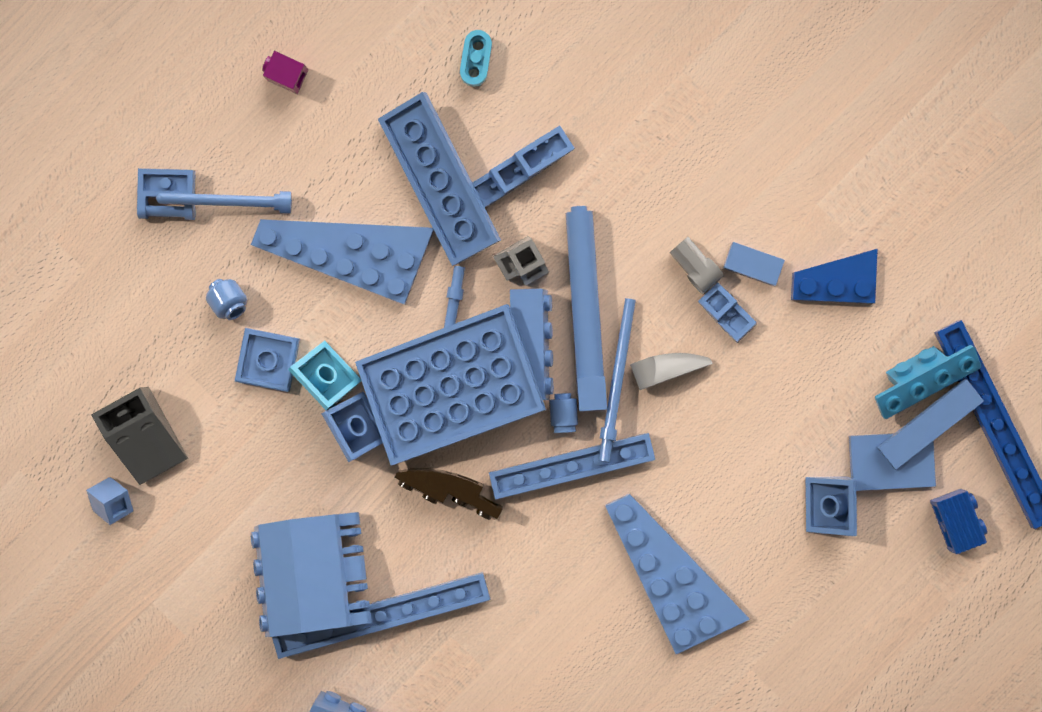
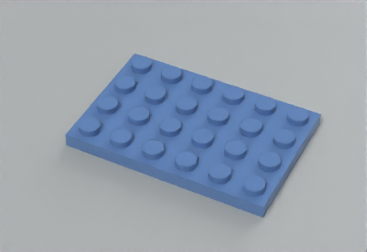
[355,304,546,466]

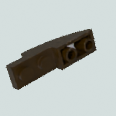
[394,468,503,520]

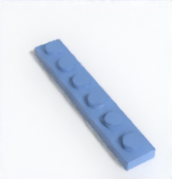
[489,433,655,500]

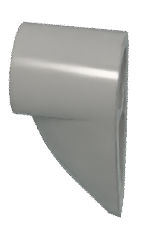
[630,353,713,390]

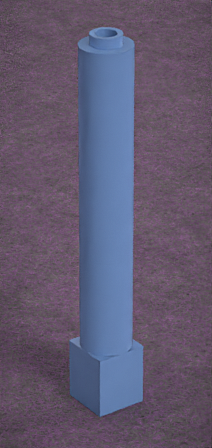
[565,206,607,411]

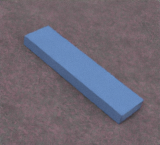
[877,379,984,470]

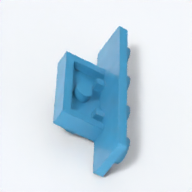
[875,345,981,419]

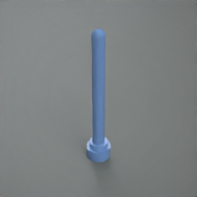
[156,191,292,214]

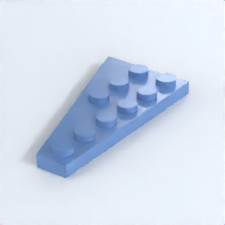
[251,219,434,305]
[605,494,750,654]

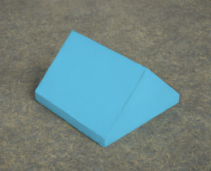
[288,341,361,411]

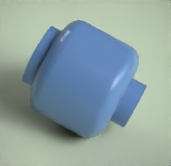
[206,279,247,320]

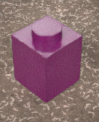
[262,51,308,95]

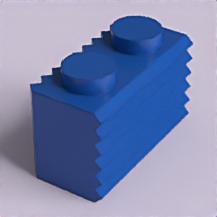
[930,489,988,554]

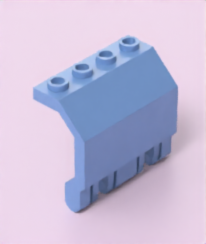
[250,512,372,637]

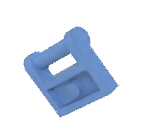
[137,168,196,220]

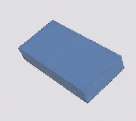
[723,242,785,286]

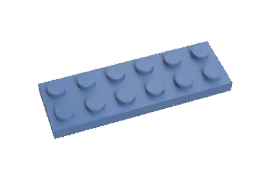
[378,92,501,266]

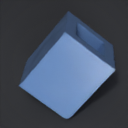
[86,477,133,525]

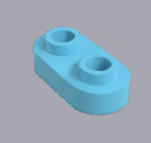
[460,30,492,87]

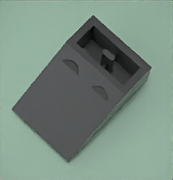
[91,387,188,485]

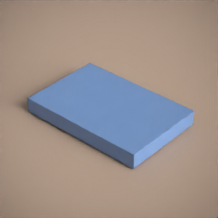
[849,433,936,491]

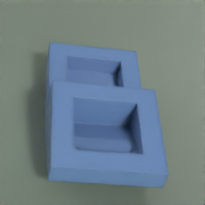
[698,282,757,343]

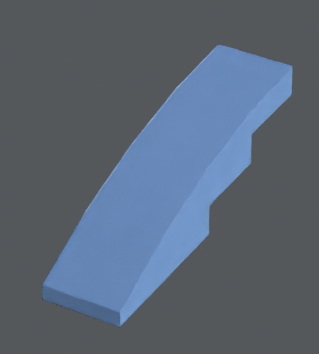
[472,126,575,208]

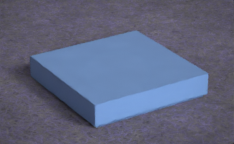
[234,328,300,392]

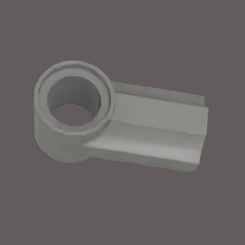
[669,237,724,294]

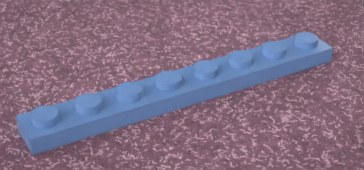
[272,572,490,659]

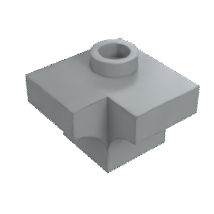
[493,236,549,286]

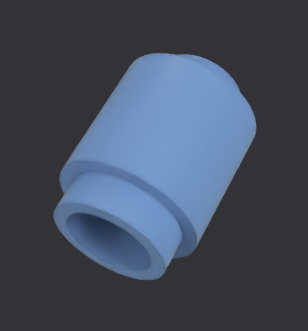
[549,393,578,433]

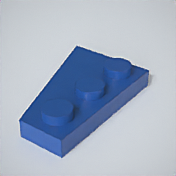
[791,249,878,304]

